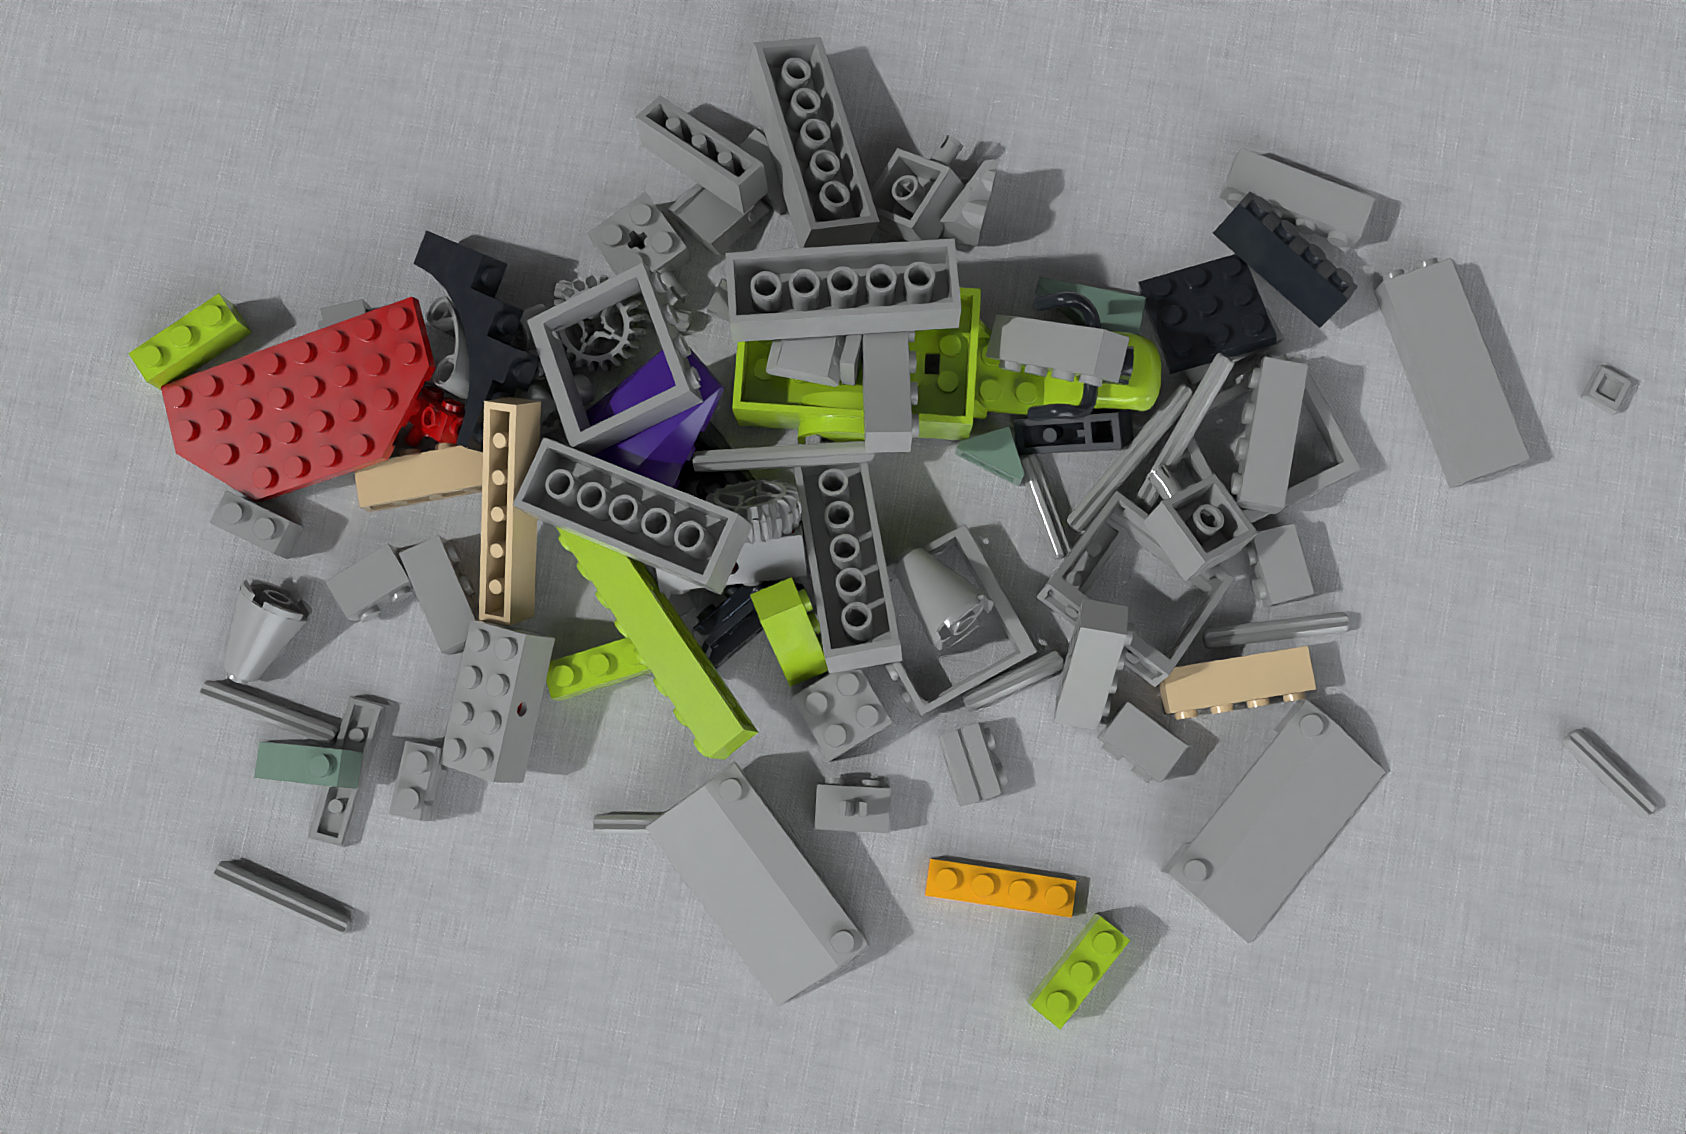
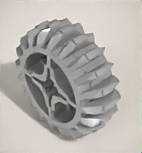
[553,275,647,372]
[705,479,803,545]

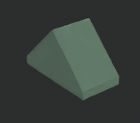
[955,426,1025,487]

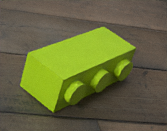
[128,293,252,390]
[750,577,828,687]
[546,638,652,701]
[1027,913,1131,1030]

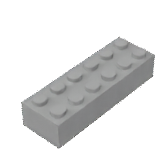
[745,37,880,248]
[725,238,961,342]
[513,437,752,595]
[794,463,903,673]

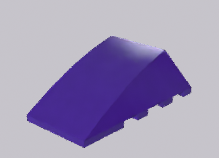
[585,347,725,489]

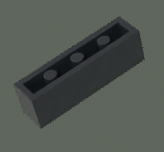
[1212,192,1358,328]

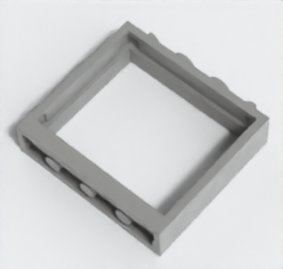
[527,262,703,455]
[1168,354,1361,524]
[1036,491,1234,687]
[883,524,1037,717]

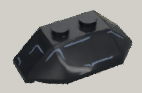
[693,581,807,670]

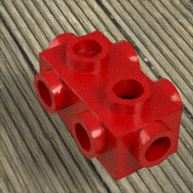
[405,385,465,447]

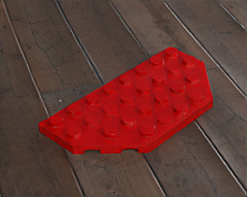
[161,296,436,502]

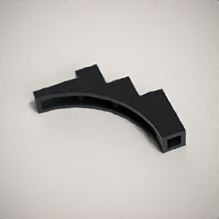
[413,230,540,453]

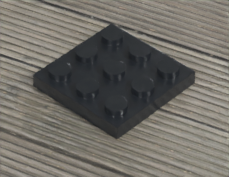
[1138,254,1277,374]

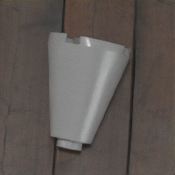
[894,548,994,651]
[223,579,312,684]

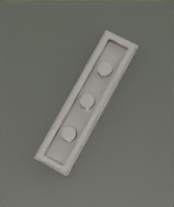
[308,696,388,847]

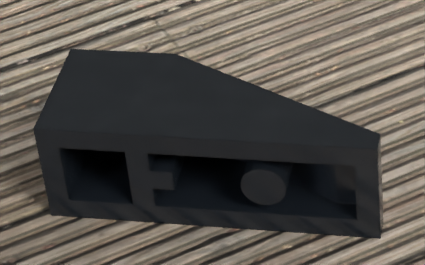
[1014,408,1133,455]

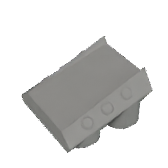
[939,159,999,246]
[668,183,769,255]
[766,335,847,387]

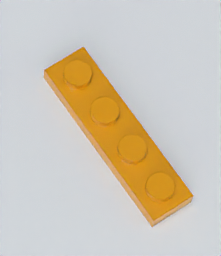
[924,858,1077,918]

